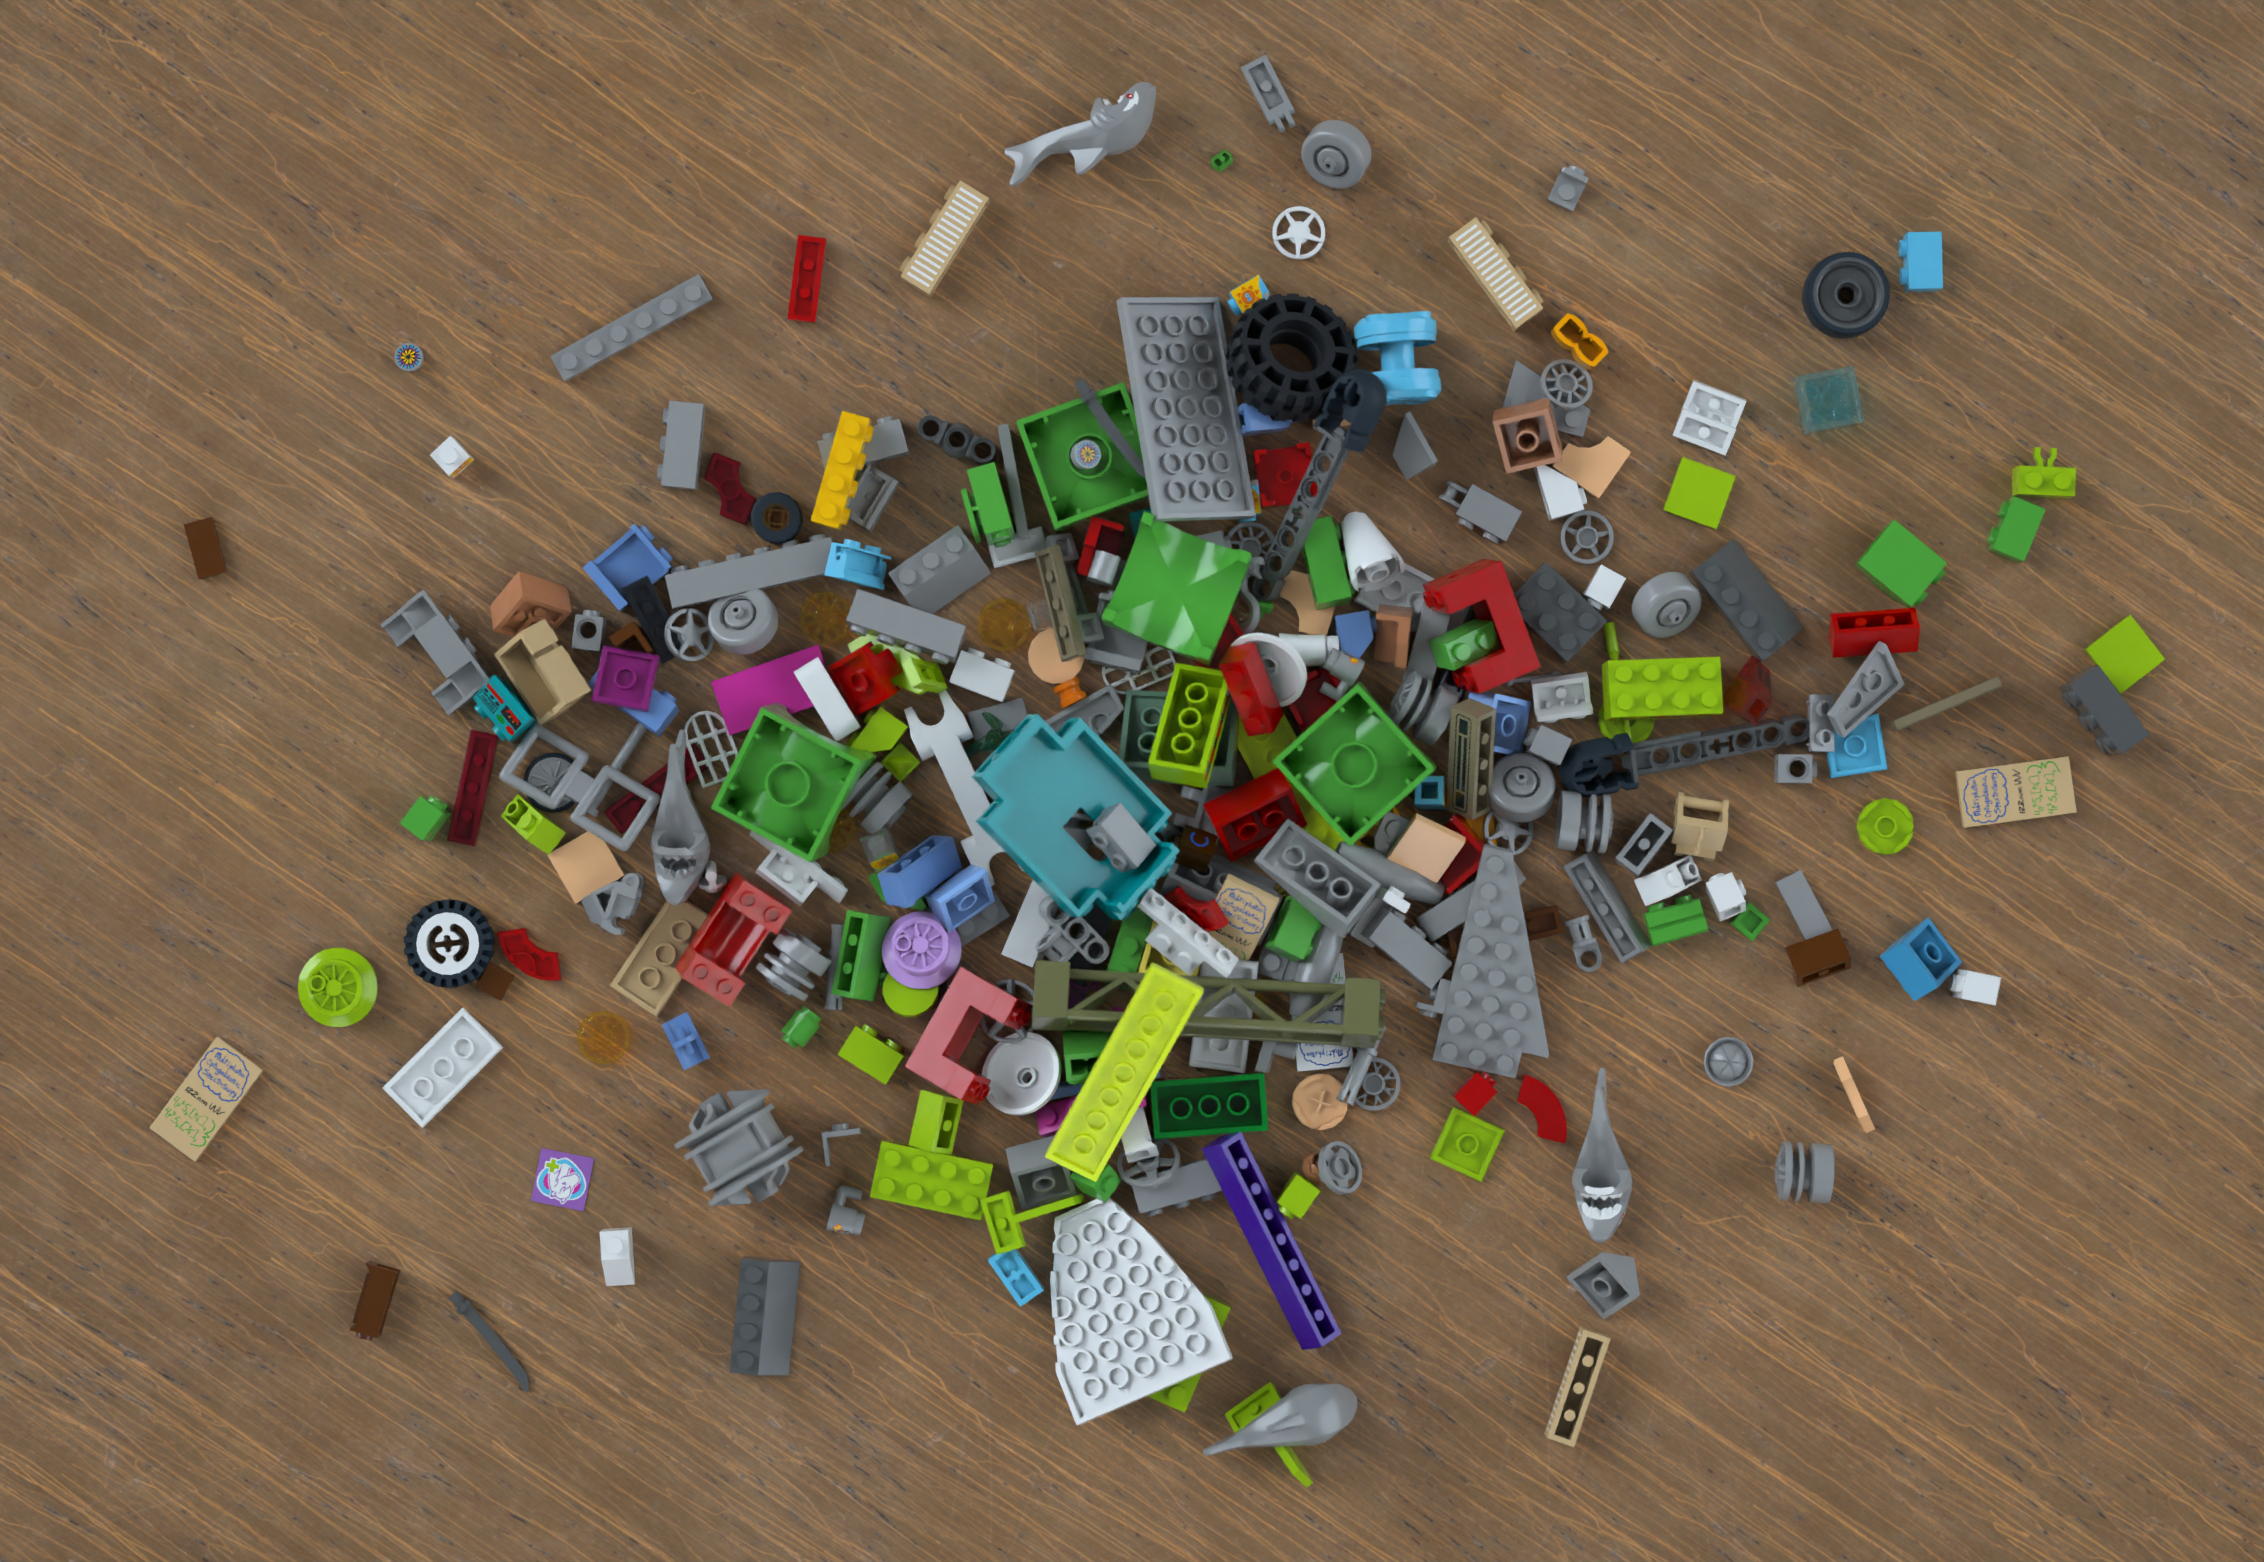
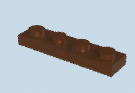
[1446,905,1564,960]

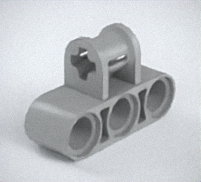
[1035,896,1109,964]

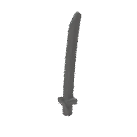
[1074,379,1146,478]
[448,1290,529,1392]

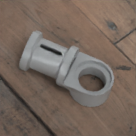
[1564,915,1602,972]

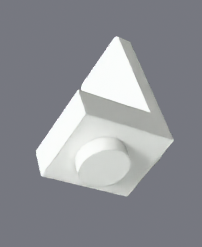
[1350,886,1411,948]

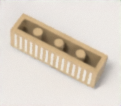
[899,180,990,298]
[1447,217,1544,331]
[1544,1326,1611,1447]

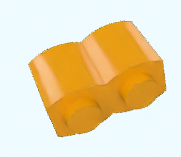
[1550,313,1609,370]

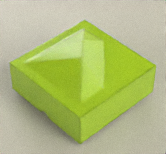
[880,742,921,782]

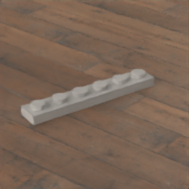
[550,274,713,382]

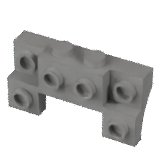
[380,590,490,716]

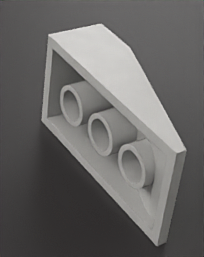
[1254,819,1381,939]

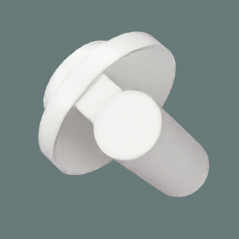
[699,861,727,893]

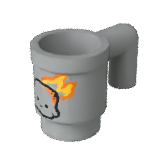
[1319,647,1365,701]
[826,1185,866,1236]

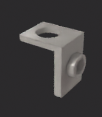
[822,1123,862,1167]

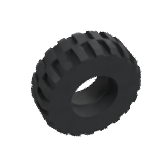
[1225,293,1358,422]

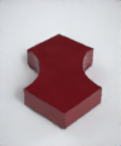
[704,452,757,526]

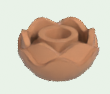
[1302,1152,1325,1185]

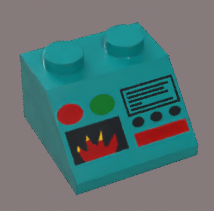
[473,675,537,742]

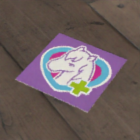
[531,1148,594,1211]

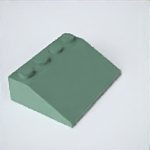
[1119,690,1239,787]

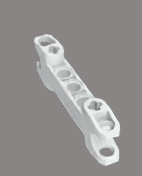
[904,690,1024,886]

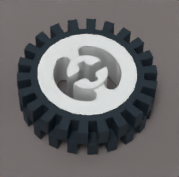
[404,900,495,988]

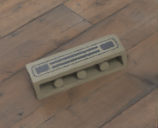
[1446,698,1496,820]

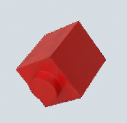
[1452,1071,1498,1117]

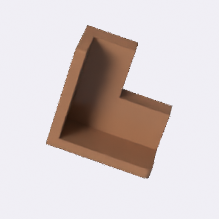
[490,571,571,637]
[1374,604,1413,668]

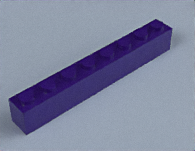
[1202,1132,1341,1350]

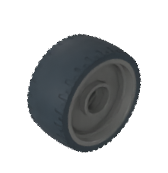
[1802,252,1890,339]

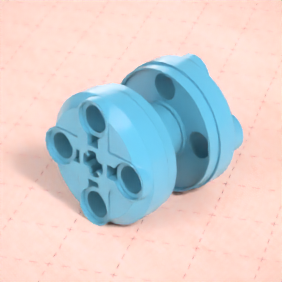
[1354,311,1441,406]

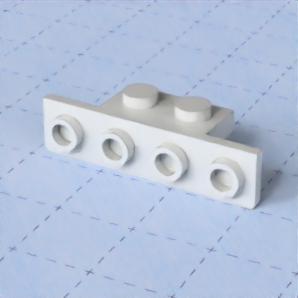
[749,831,848,907]
[1137,888,1239,978]

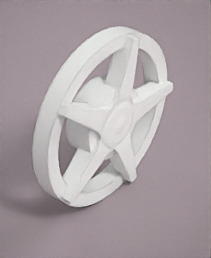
[1272,206,1325,260]

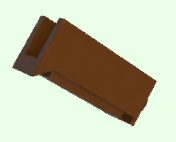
[350,1261,401,1341]

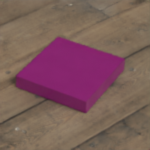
[592,645,660,712]

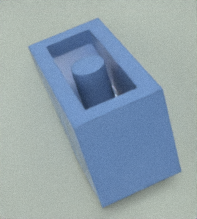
[1334,610,1378,659]

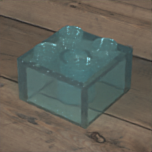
[1793,366,1864,435]

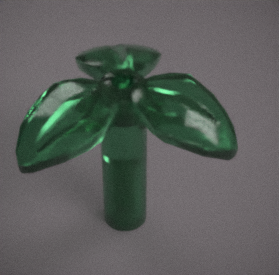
[965,711,1010,757]

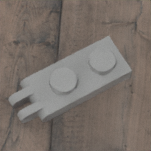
[1240,55,1296,134]

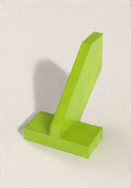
[848,634,948,695]
[980,1191,1085,1255]
[1224,1382,1313,1488]

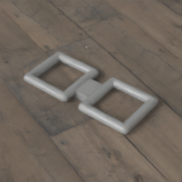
[499,723,661,851]

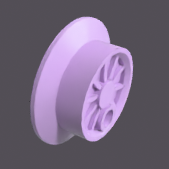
[882,911,962,989]

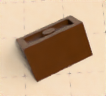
[609,621,656,655]
[1785,929,1851,987]

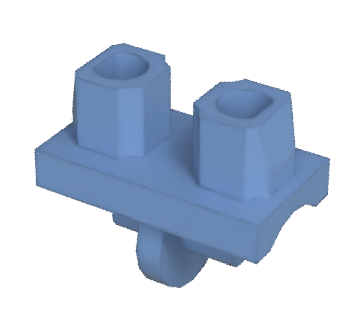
[661,1012,710,1070]

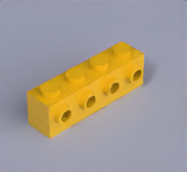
[811,411,874,531]

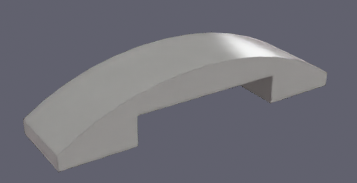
[1046,533,1105,643]
[1401,581,1451,685]

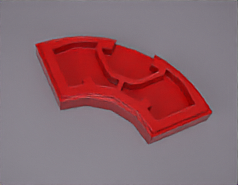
[1163,886,1229,932]
[497,928,562,981]
[1517,1074,1567,1144]

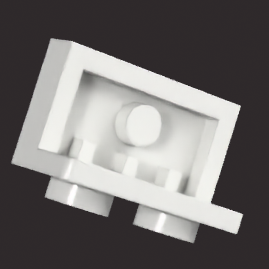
[1530,672,1593,723]

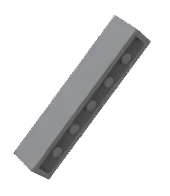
[665,534,834,610]

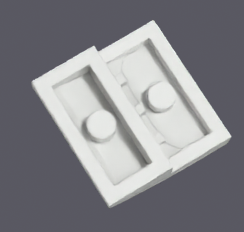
[1672,379,1747,456]

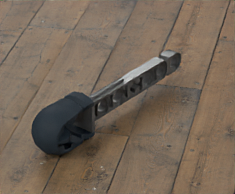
[1252,369,1387,601]
[1560,714,1810,797]

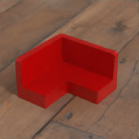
[1076,516,1125,577]
[1440,814,1485,895]

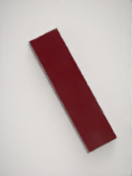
[447,730,499,846]
[604,743,709,834]

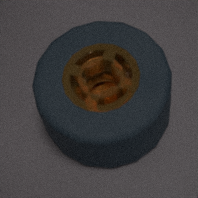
[751,492,803,544]

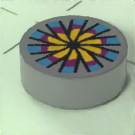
[394,343,424,372]
[1071,440,1101,470]

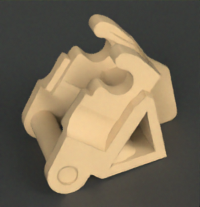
[1671,791,1729,862]

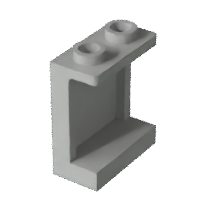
[1084,590,1148,675]

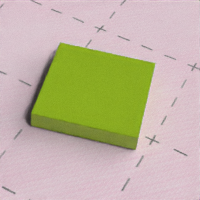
[1662,457,1736,530]
[2084,614,2165,694]
[1429,1107,1505,1182]

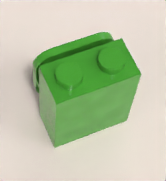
[961,462,1016,548]
[1854,519,1947,608]
[1062,1030,1112,1085]

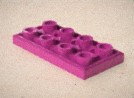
[711,645,829,736]

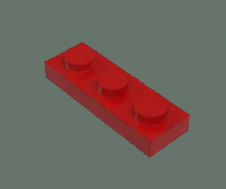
[787,235,827,324]

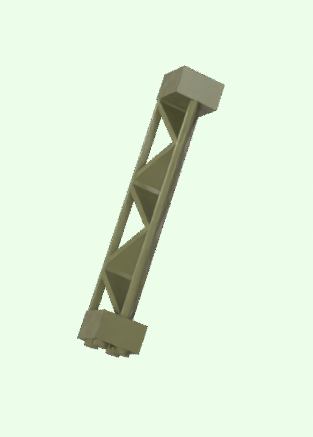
[1032,960,1385,1048]

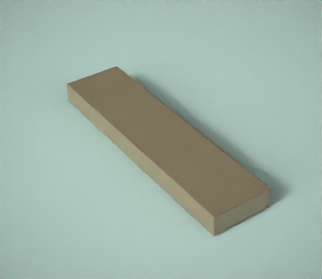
[1035,544,1087,662]
[1889,676,2002,731]

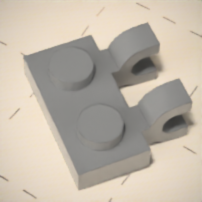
[1172,785,1231,845]

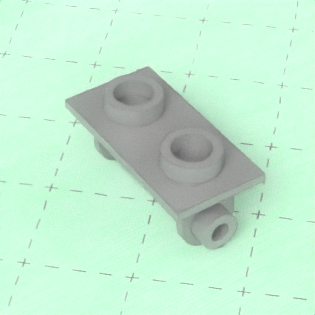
[1806,694,1834,752]

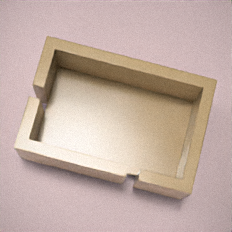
[494,619,591,726]

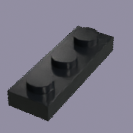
[622,575,687,664]

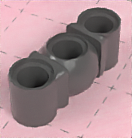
[918,415,996,465]

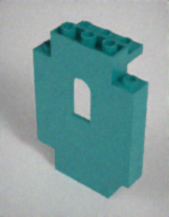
[971,714,1180,920]

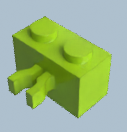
[2012,447,2076,499]

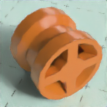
[1052,676,1087,709]

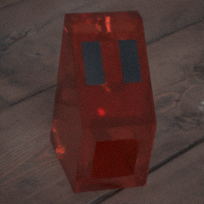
[1723,655,1772,726]

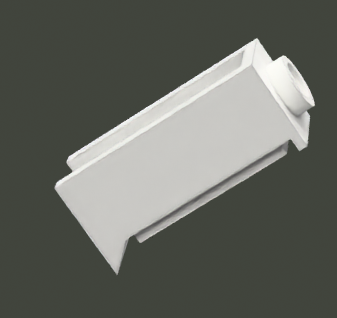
[1121,1107,1159,1163]

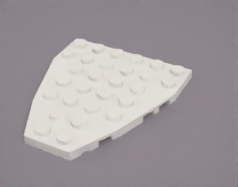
[1050,1197,1233,1425]

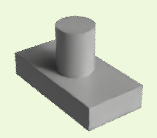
[1255,1017,1298,1073]

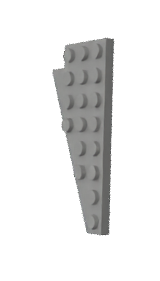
[1432,844,1549,1078]

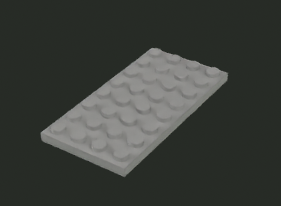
[1116,297,1256,522]

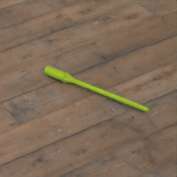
[1603,622,1633,743]

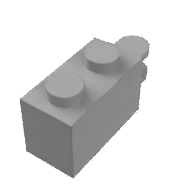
[1439,480,1522,545]

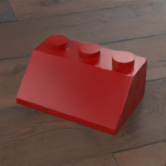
[1203,768,1307,862]

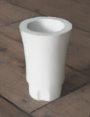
[1279,633,1339,667]

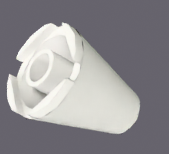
[1341,512,1405,592]

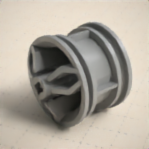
[674,1089,804,1207]

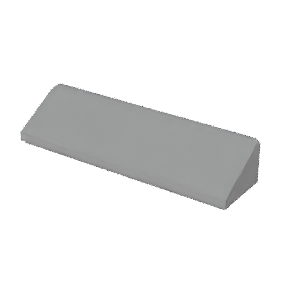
[1563,849,1650,964]

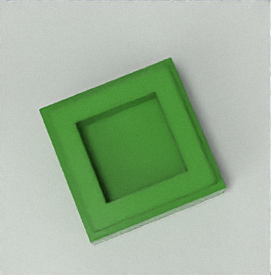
[1730,902,1770,941]

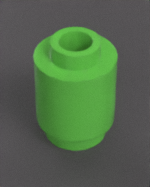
[781,1006,822,1049]

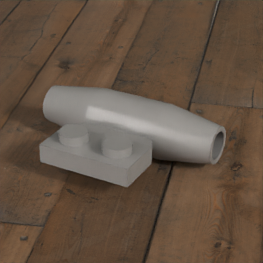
[1335,812,1445,905]
[1257,918,1343,1017]

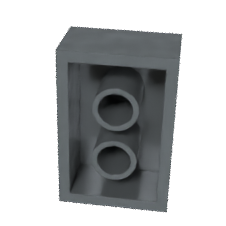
[1514,562,1607,663]
[2059,665,2149,756]

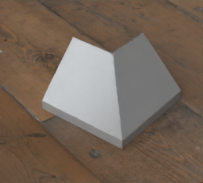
[1391,411,1438,480]
[1566,1252,1640,1319]

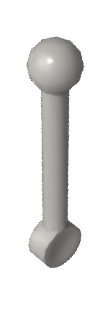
[1504,671,1562,686]

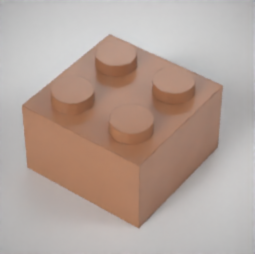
[1492,398,1563,474]

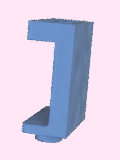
[583,524,673,612]

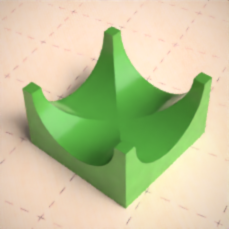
[1016,382,1149,534]
[1102,511,1252,666]
[1272,682,1437,846]
[711,702,877,862]

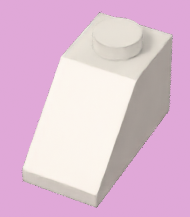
[1534,465,1587,521]
[600,1227,635,1286]

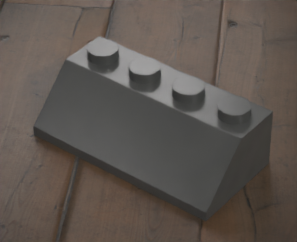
[1689,538,1804,663]
[730,1256,800,1375]

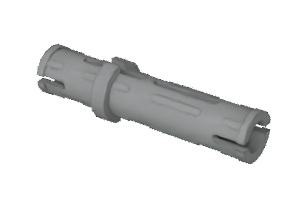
[824,924,844,1010]
[1336,1026,1386,1106]

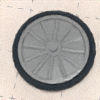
[524,753,575,813]

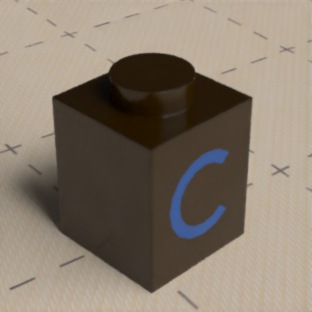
[1172,824,1217,873]

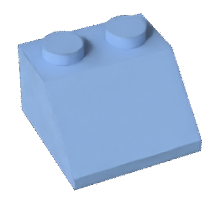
[1468,691,1531,755]
[925,864,995,932]

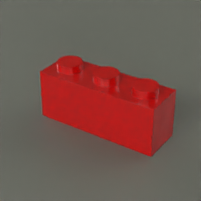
[1828,608,1920,658]
[1219,642,1284,736]

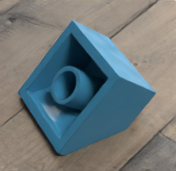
[1880,917,1962,1001]

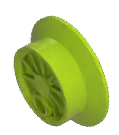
[298,948,378,1027]

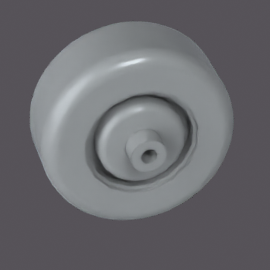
[1301,120,1372,189]
[1632,572,1702,638]
[708,589,779,655]
[1489,753,1556,822]

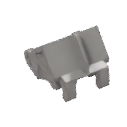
[582,873,645,935]

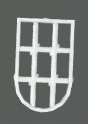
[1102,646,1176,694]
[684,711,738,788]

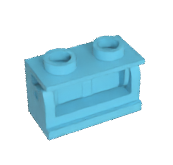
[1898,232,1943,292]
[824,539,891,590]
[988,1249,1044,1307]

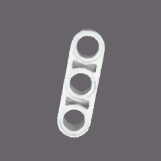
[794,657,861,742]

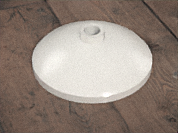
[1230,633,1307,707]
[982,1032,1061,1116]

